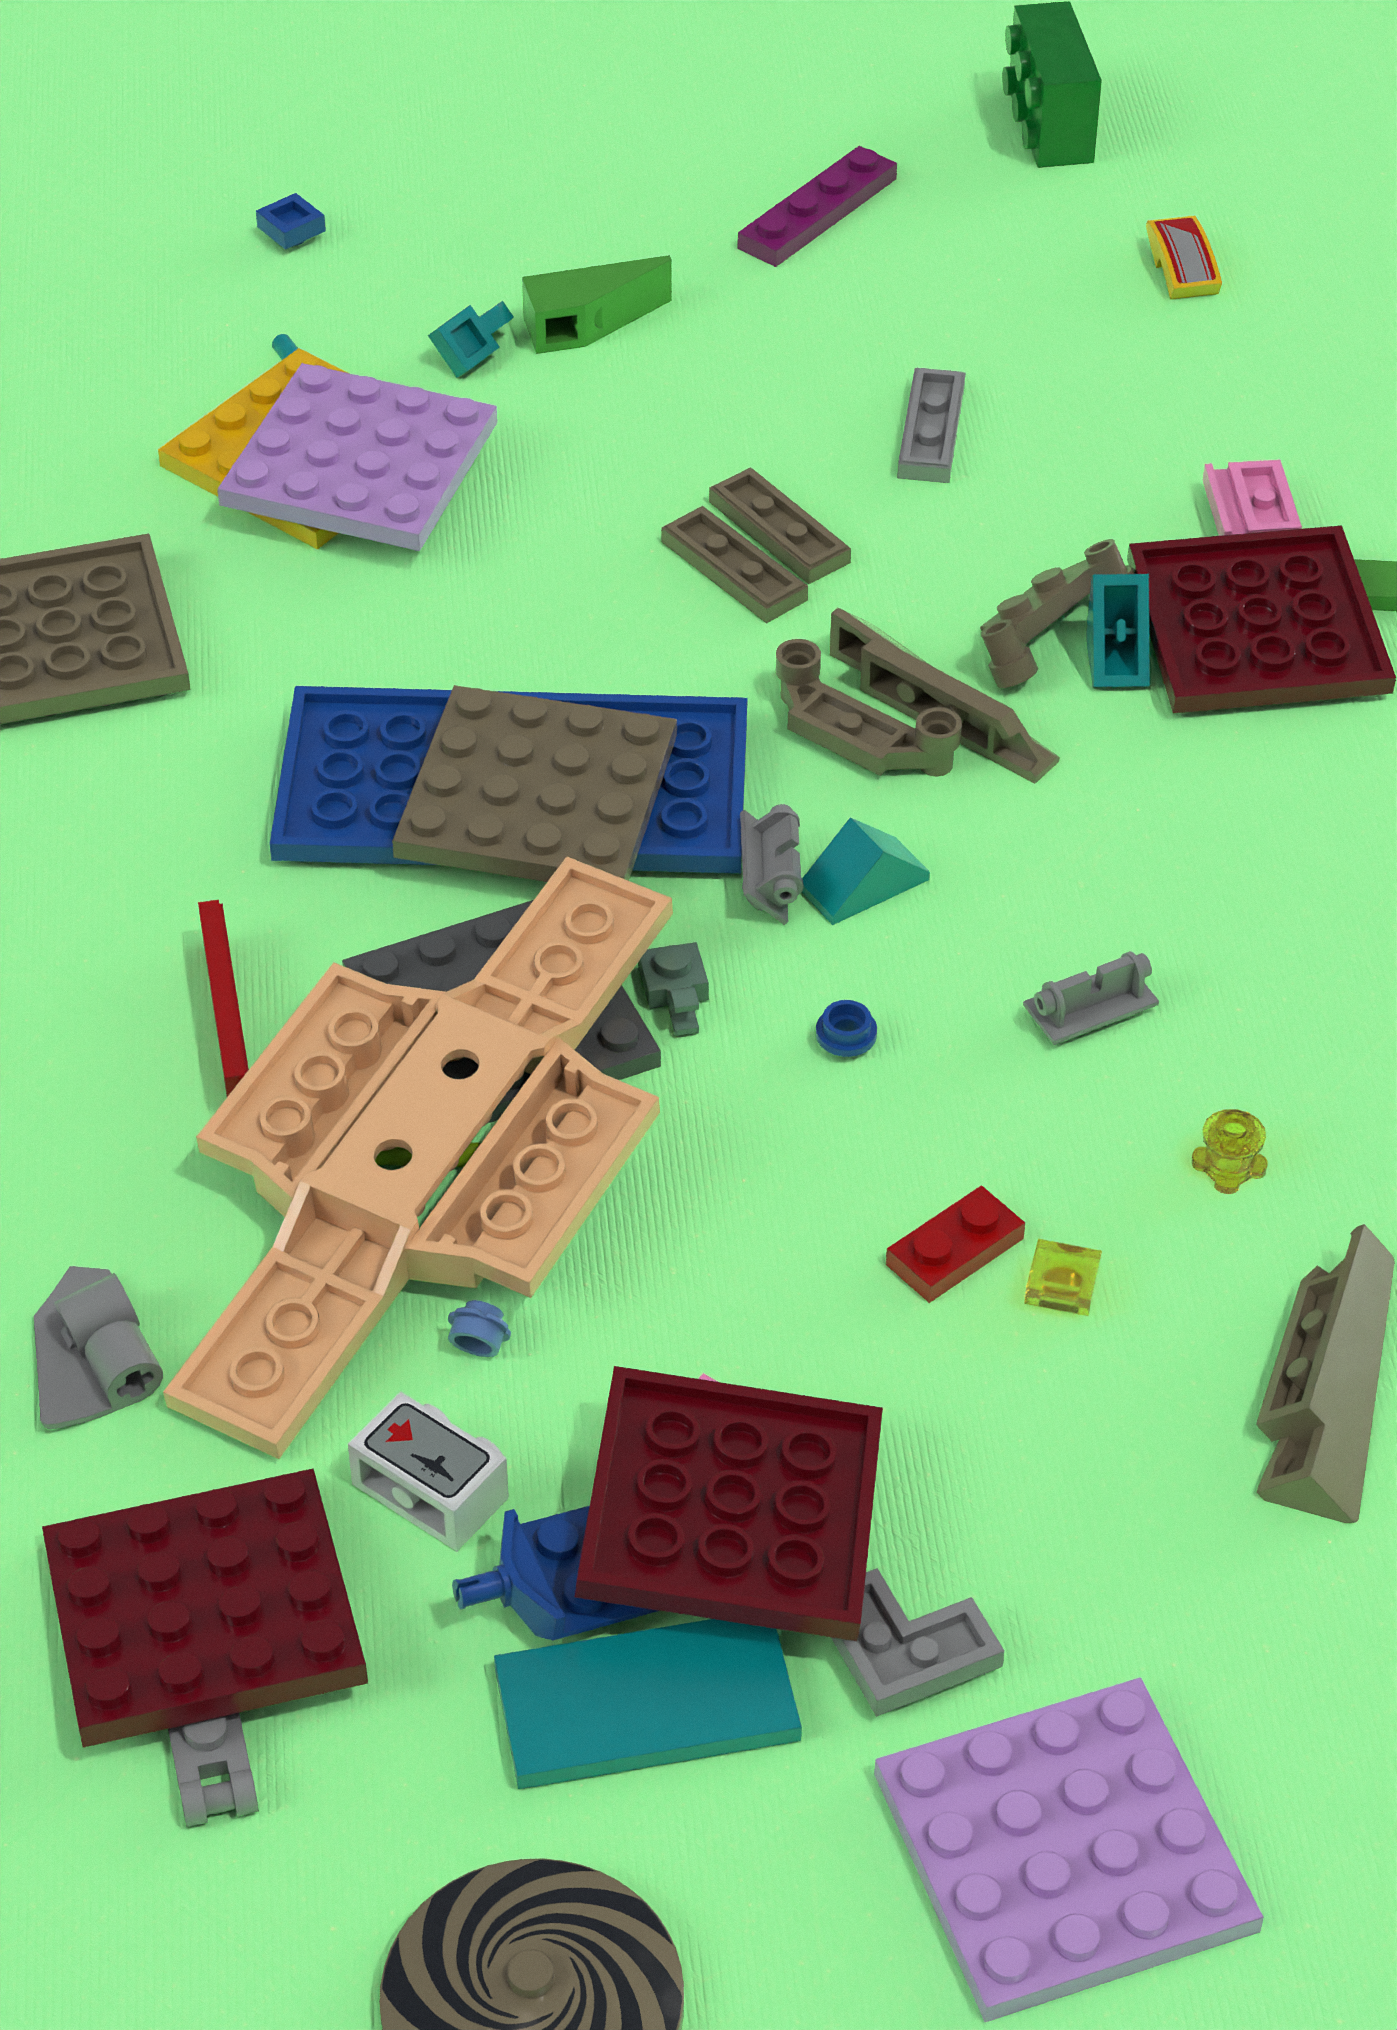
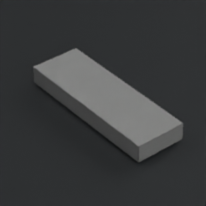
[897,367,966,483]

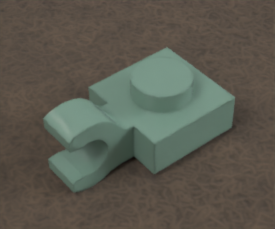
[638,942,709,1036]

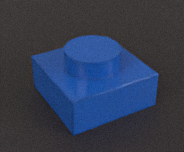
[256,193,326,250]

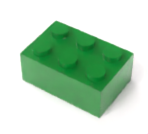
[1002,1,1102,168]

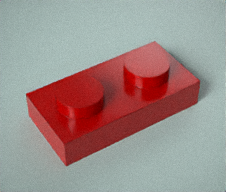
[886,1185,1026,1303]

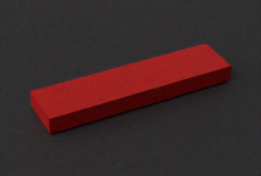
[198,899,249,1097]

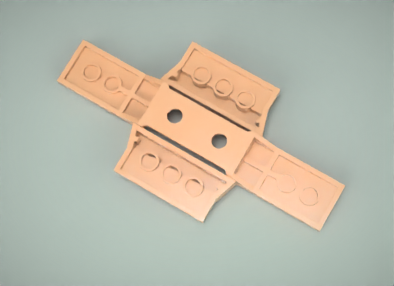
[163,857,673,1459]

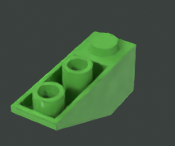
[522,255,672,354]

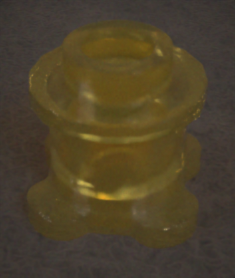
[1191,1109,1268,1194]

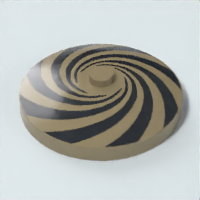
[379,1858,684,2030]

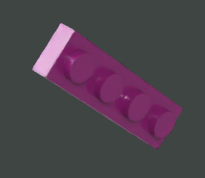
[737,145,897,267]

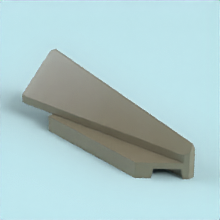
[829,608,1060,784]
[1256,1224,1395,1523]

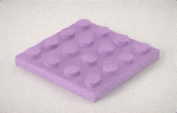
[217,363,498,551]
[874,1677,1264,2023]

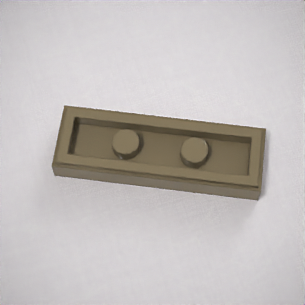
[709,467,851,584]
[661,505,808,624]

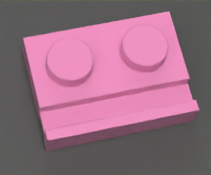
[1202,459,1302,536]

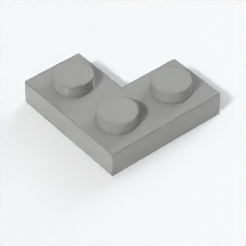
[831,1568,1005,1717]

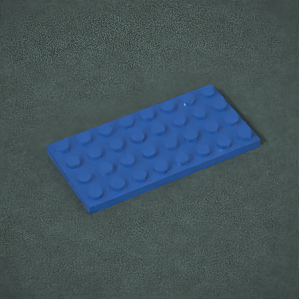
[269,686,748,874]

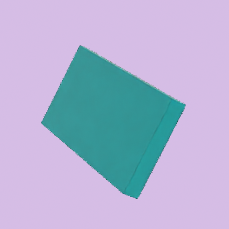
[494,1619,802,1790]

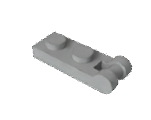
[168,1713,259,1827]

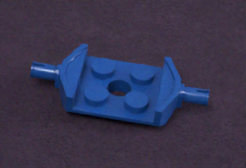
[452,1506,659,1641]

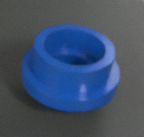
[816,1000,877,1057]

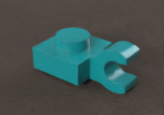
[427,300,514,378]

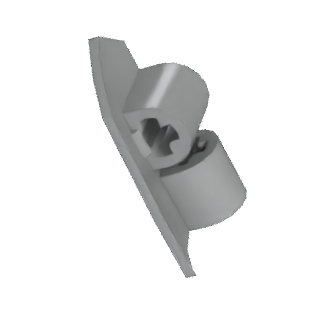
[33,1266,163,1430]

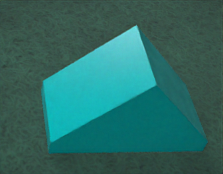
[1085,574,1150,687]
[801,817,930,926]

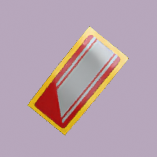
[1146,215,1222,300]

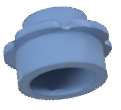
[448,1300,511,1357]

